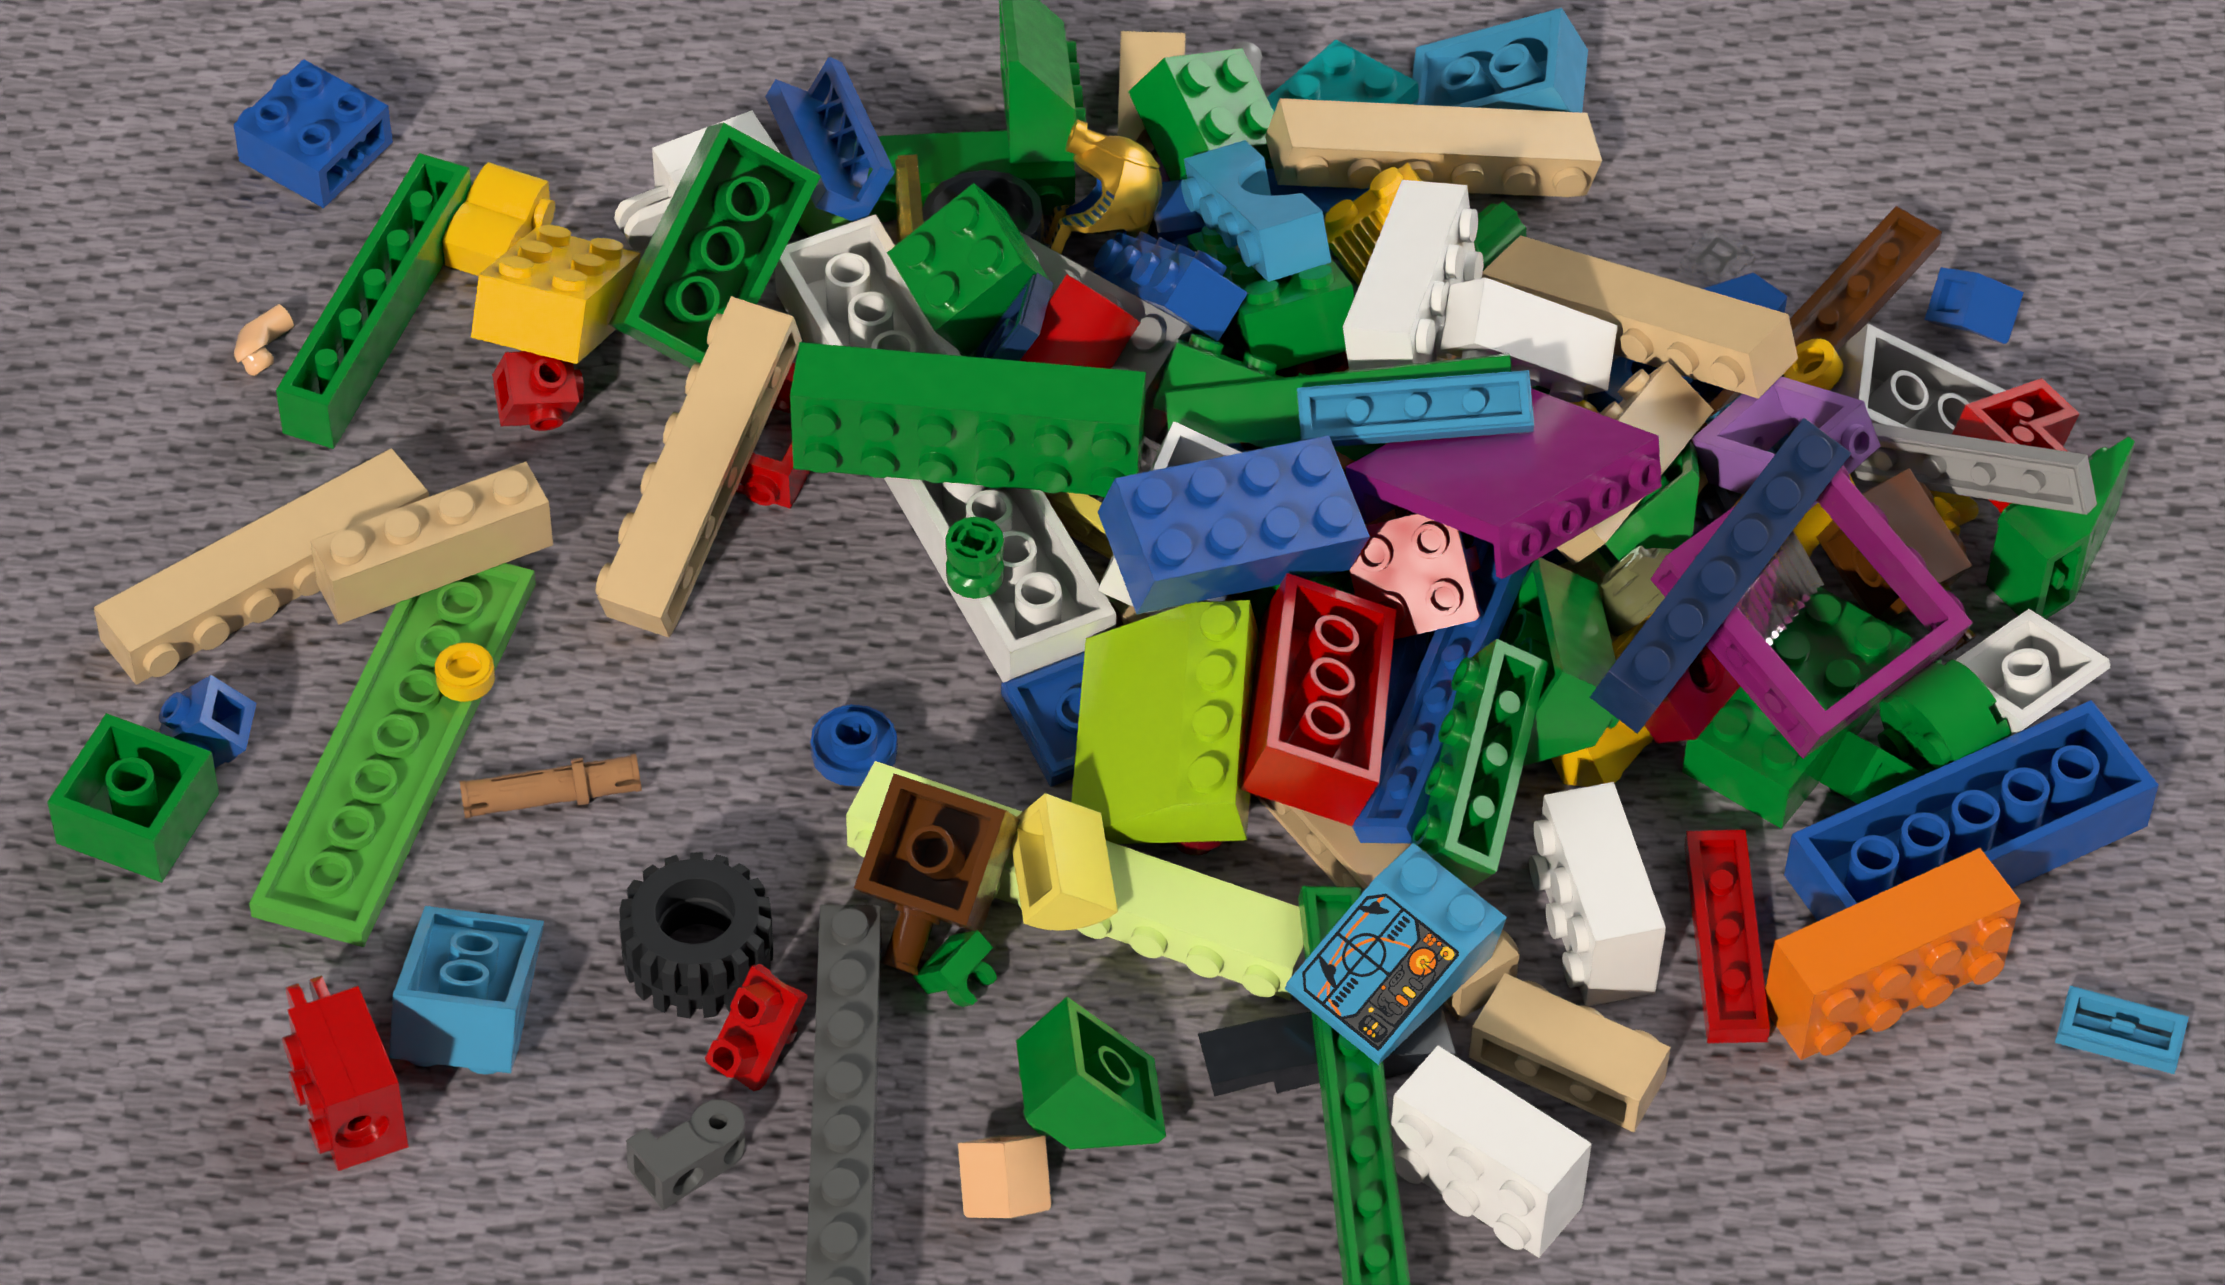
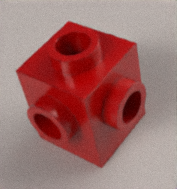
[492,350,584,431]

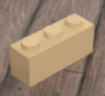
[1469,973,1671,1132]

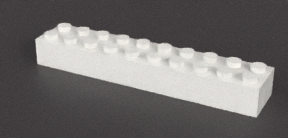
[775,214,1116,683]

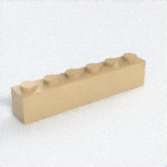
[1265,98,1602,197]
[1482,235,1798,399]
[596,297,802,638]
[94,448,429,685]

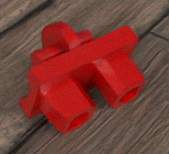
[705,964,808,1092]

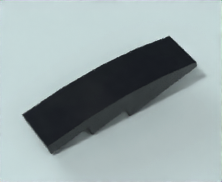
[1198,1005,1456,1097]

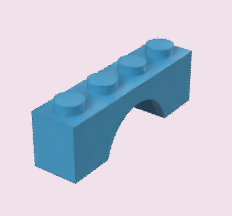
[1181,140,1331,282]

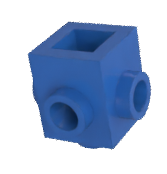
[159,675,257,768]

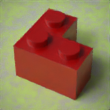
[1952,378,2080,514]

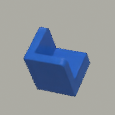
[1924,267,2024,344]

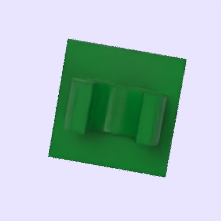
[912,930,997,1007]

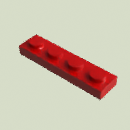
[1684,830,1770,1044]

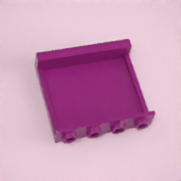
[1346,389,1662,579]

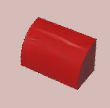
[1020,274,1140,369]

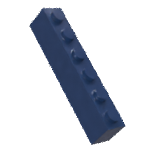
[1590,418,1851,734]

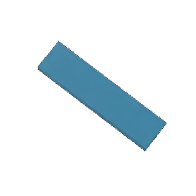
[1297,370,1534,447]

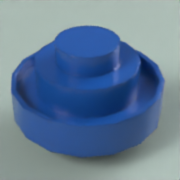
[810,704,898,787]

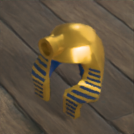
[1043,119,1162,254]

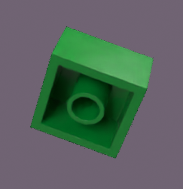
[1128,48,1274,181]
[887,183,1054,356]
[47,713,219,883]

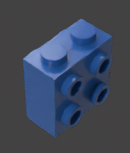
[233,59,393,208]

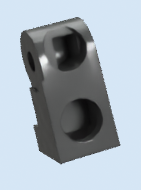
[626,1099,745,1210]

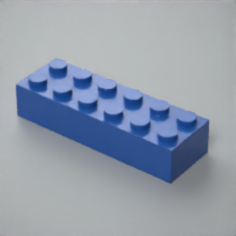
[1784,700,2159,921]

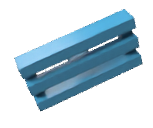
[2055,986,2189,1074]

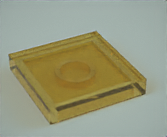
[895,155,924,243]

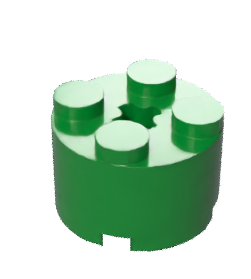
[1877,658,2012,775]

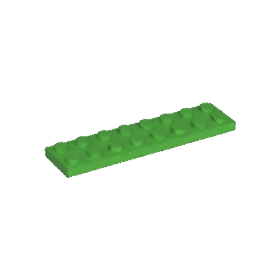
[249,563,536,947]

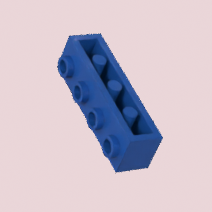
[1093,231,1247,341]

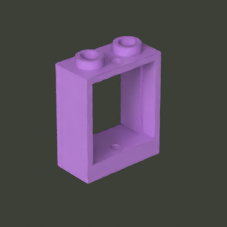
[1692,376,1881,512]

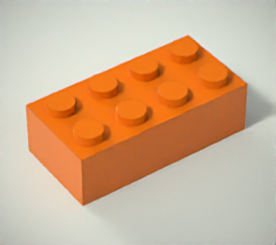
[1765,848,2021,1060]

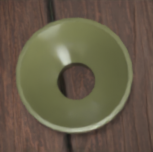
[1600,546,1673,636]

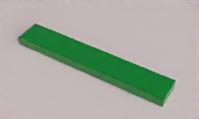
[1164,353,1512,444]

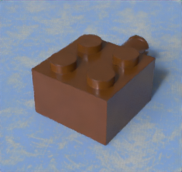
[1816,468,1976,656]
[854,773,1020,975]

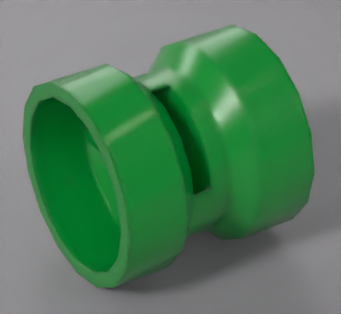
[945,517,1004,599]

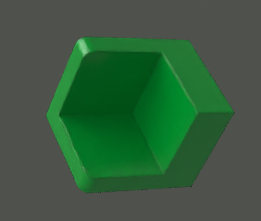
[1820,731,1923,804]

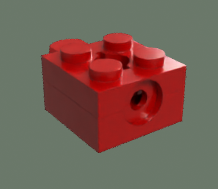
[282,975,409,1171]

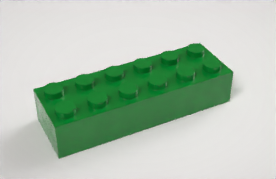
[790,342,1146,498]

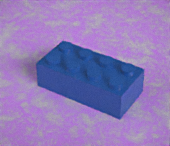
[1098,435,1370,614]

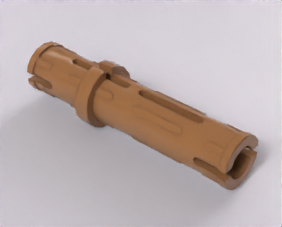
[460,754,642,819]

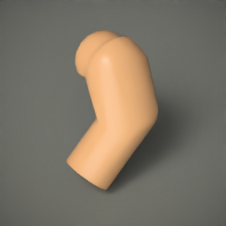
[234,304,294,376]

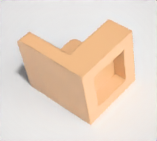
[958,1135,1051,1218]

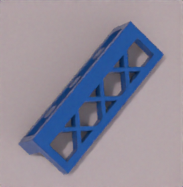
[765,57,895,222]

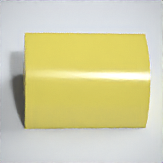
[1011,793,1118,931]

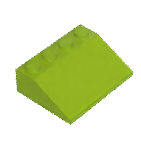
[1071,600,1259,844]

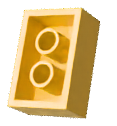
[471,225,641,364]

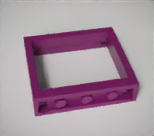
[1650,465,1973,759]

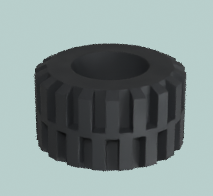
[619,852,774,1018]

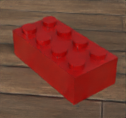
[1240,573,1396,826]

